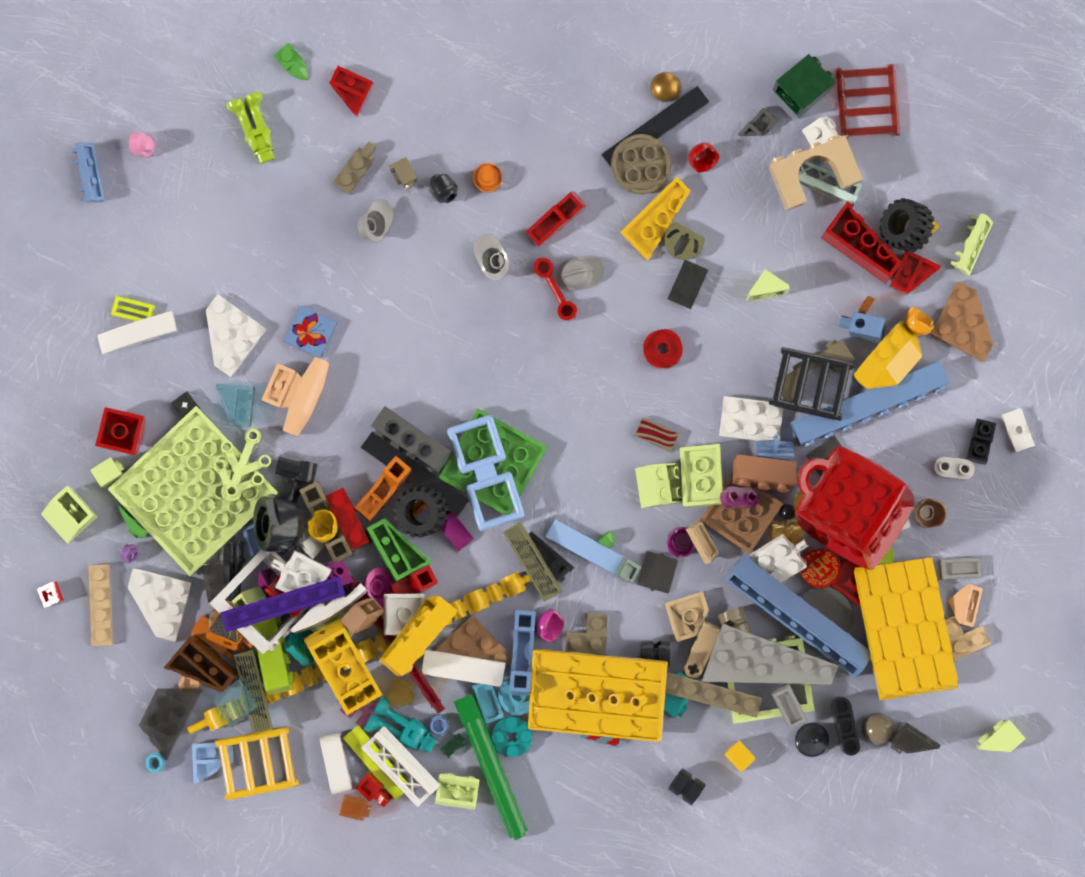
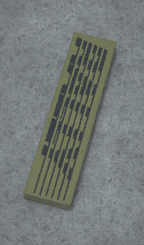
[503,522,562,602]
[234,650,273,734]

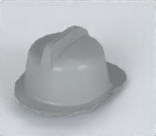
[357,199,393,243]
[474,234,511,280]
[557,255,604,291]

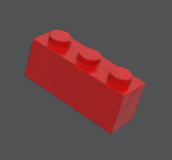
[325,488,371,552]

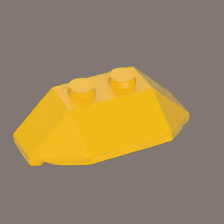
[852,320,922,390]

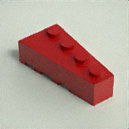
[821,201,902,284]

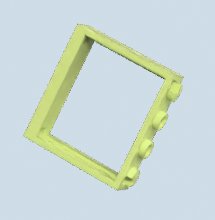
[726,635,815,724]

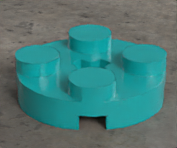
[284,629,316,667]
[492,717,532,758]

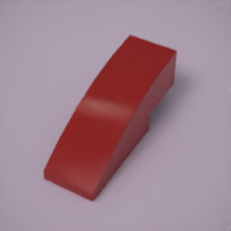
[526,191,587,247]

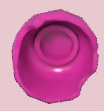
[535,610,564,643]

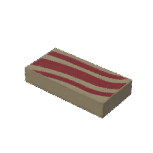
[634,417,679,452]

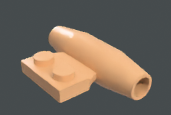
[262,357,330,437]

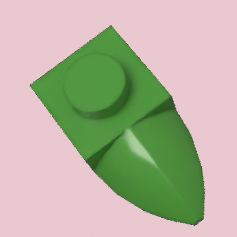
[273,43,308,80]
[118,505,149,538]

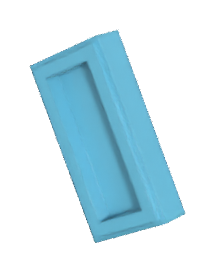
[472,683,505,724]

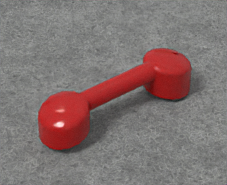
[533,257,578,322]

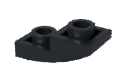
[966,418,996,465]

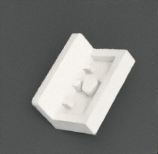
[802,116,841,164]

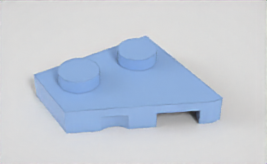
[192,743,234,784]

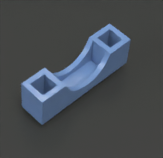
[509,610,536,696]

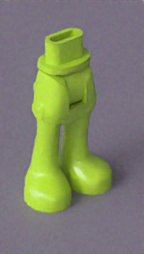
[226,91,275,164]

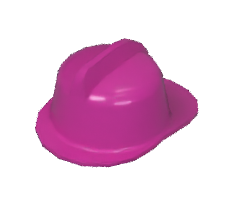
[363,568,394,614]

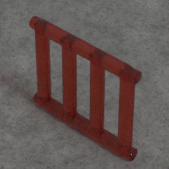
[836,64,900,139]

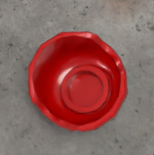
[688,142,720,173]

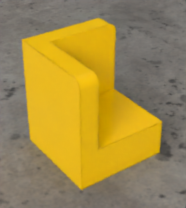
[724,740,755,773]

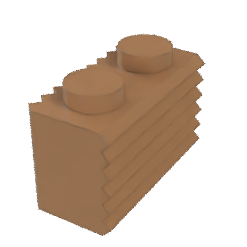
[341,597,384,634]

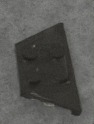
[139,688,203,760]

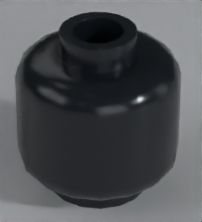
[429,174,458,203]

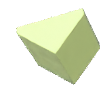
[746,269,790,302]

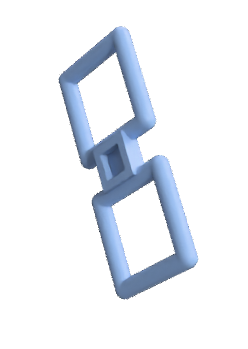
[447,415,525,531]

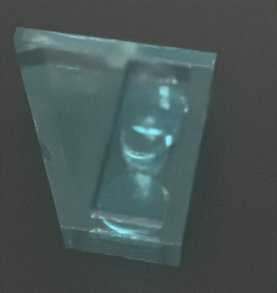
[216,384,255,427]

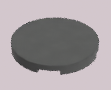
[800,587,853,643]

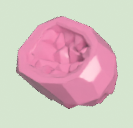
[129,132,155,158]

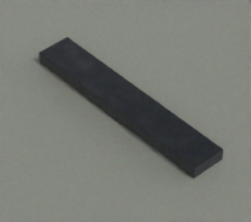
[601,86,709,168]
[360,431,469,517]

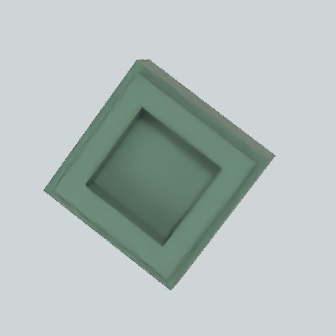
[614,557,642,584]

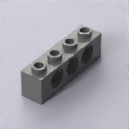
[371,406,453,473]

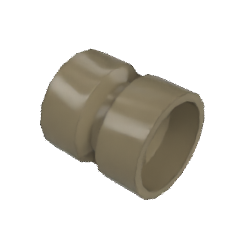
[718,606,752,633]

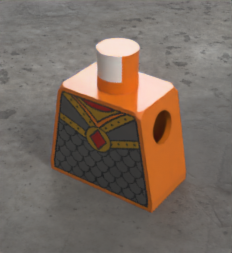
[206,601,254,651]

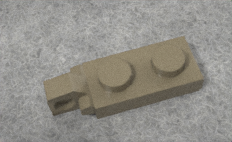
[333,141,376,195]

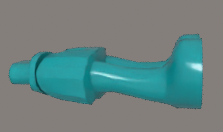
[364,696,437,753]

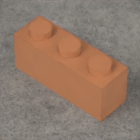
[732,455,797,492]

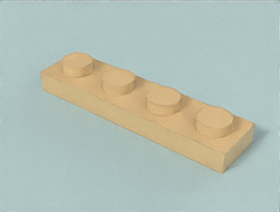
[88,564,113,646]

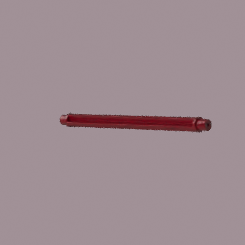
[348,576,445,714]

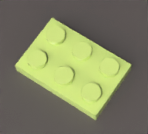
[680,444,723,508]

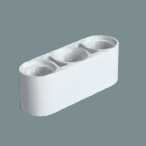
[320,732,352,795]

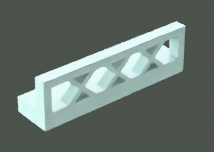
[788,154,862,207]

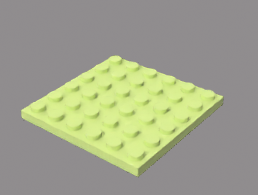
[108,406,278,577]

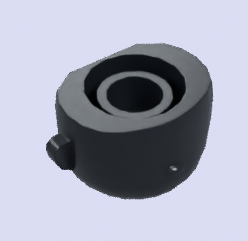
[253,494,304,552]

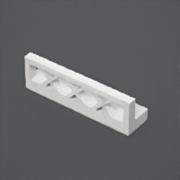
[362,726,440,807]

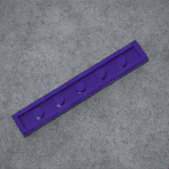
[220,576,345,632]

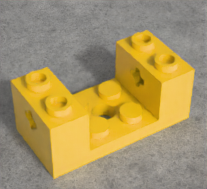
[303,619,382,715]

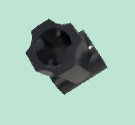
[275,457,318,484]

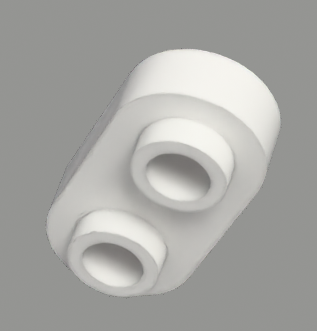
[933,457,975,480]

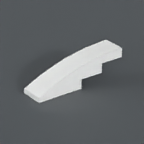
[97,311,177,355]
[290,583,368,634]

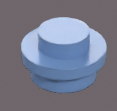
[429,716,449,736]

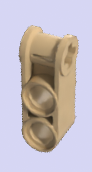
[683,620,721,679]

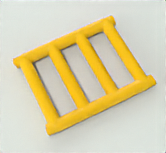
[215,727,299,800]

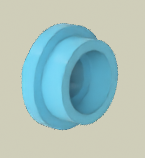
[145,753,166,773]

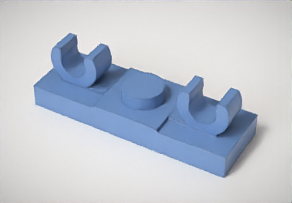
[72,142,105,203]

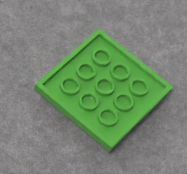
[438,408,548,515]

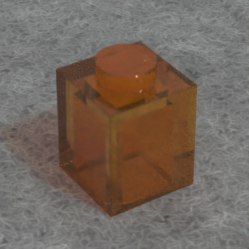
[339,794,371,821]

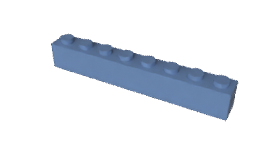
[790,361,949,447]
[724,554,871,678]

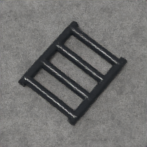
[769,347,854,421]

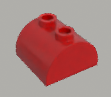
[95,407,146,455]

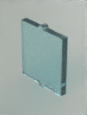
[213,679,259,728]

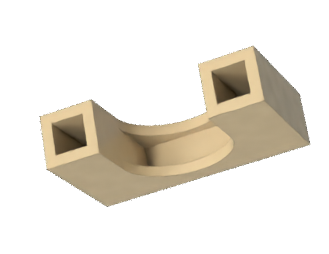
[768,134,863,212]

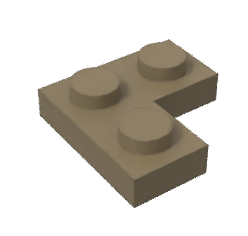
[565,613,608,655]

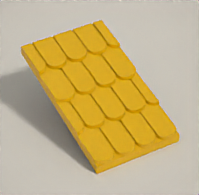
[854,557,958,700]
[528,649,668,742]

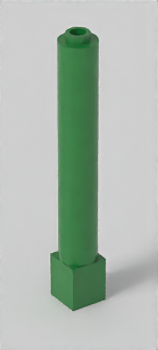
[454,694,528,840]

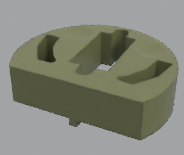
[665,222,705,260]

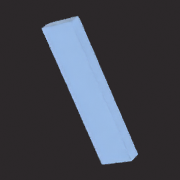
[545,519,624,574]

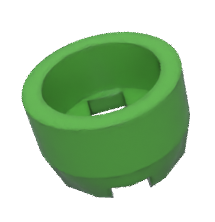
[598,530,616,548]

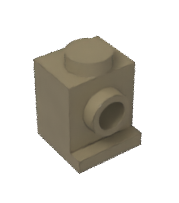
[389,157,418,191]

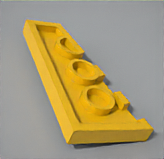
[620,177,691,261]

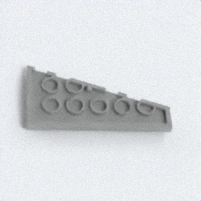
[702,623,838,685]

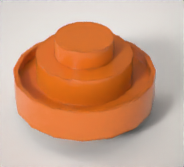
[473,163,502,193]

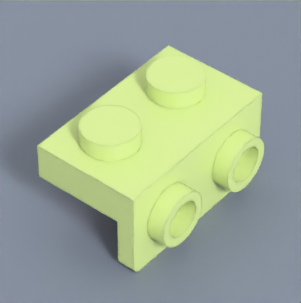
[435,773,480,810]

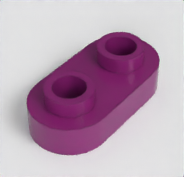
[720,487,759,509]

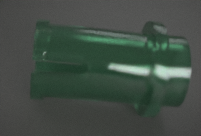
[440,733,467,758]

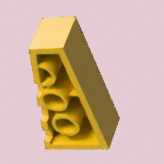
[379,596,458,676]

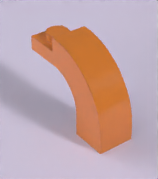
[354,456,411,522]

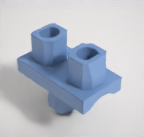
[756,435,794,461]

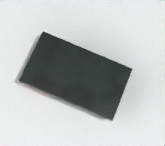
[667,260,708,310]

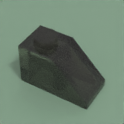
[203,561,229,603]

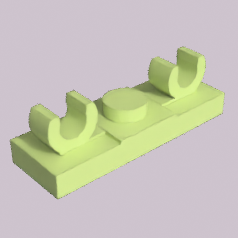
[951,213,993,276]

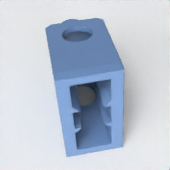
[839,312,886,344]

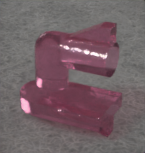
[340,703,376,729]

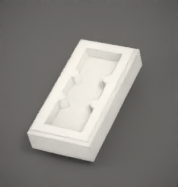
[1001,408,1035,453]

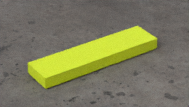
[343,725,409,800]

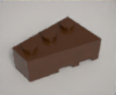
[164,635,239,692]

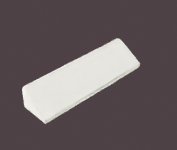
[421,650,505,687]

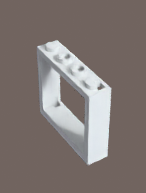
[209,549,315,654]

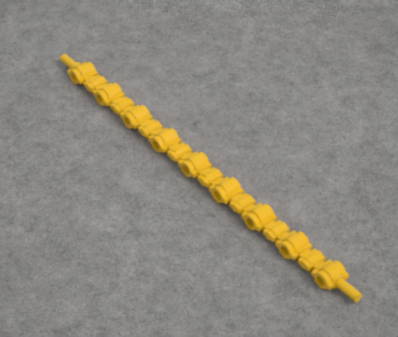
[187,572,531,734]

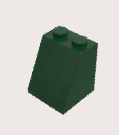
[773,54,836,119]

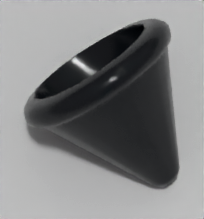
[795,723,829,757]

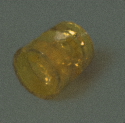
[770,520,802,545]

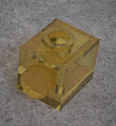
[386,676,416,709]

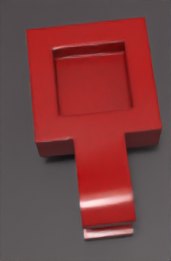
[355,772,393,807]

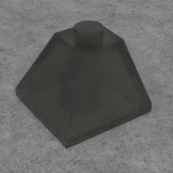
[888,722,941,754]

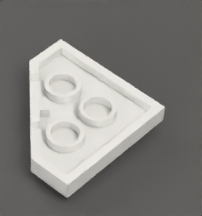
[206,294,267,378]
[128,568,192,642]

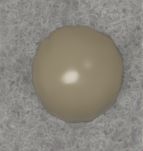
[862,713,894,745]

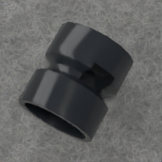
[641,640,670,667]
[668,768,706,806]

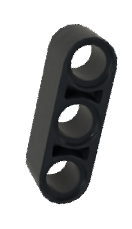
[831,697,860,756]

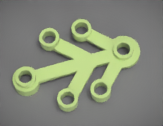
[214,428,271,502]

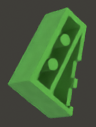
[365,518,432,583]

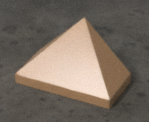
[947,584,983,628]

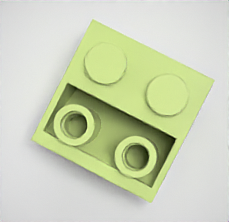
[635,463,683,508]
[41,486,98,544]

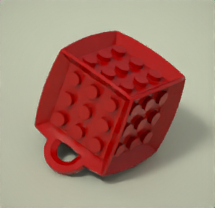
[795,446,914,571]

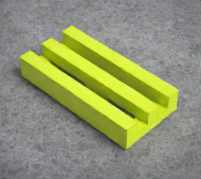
[111,296,156,322]

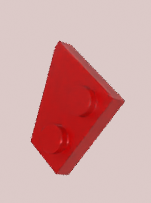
[329,65,374,117]
[889,252,941,295]

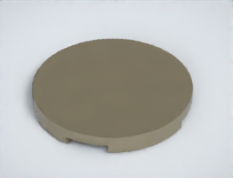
[611,134,671,194]

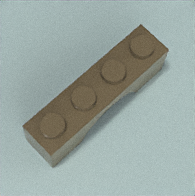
[773,340,855,402]
[299,481,354,563]

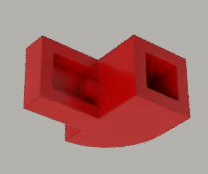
[389,565,438,594]

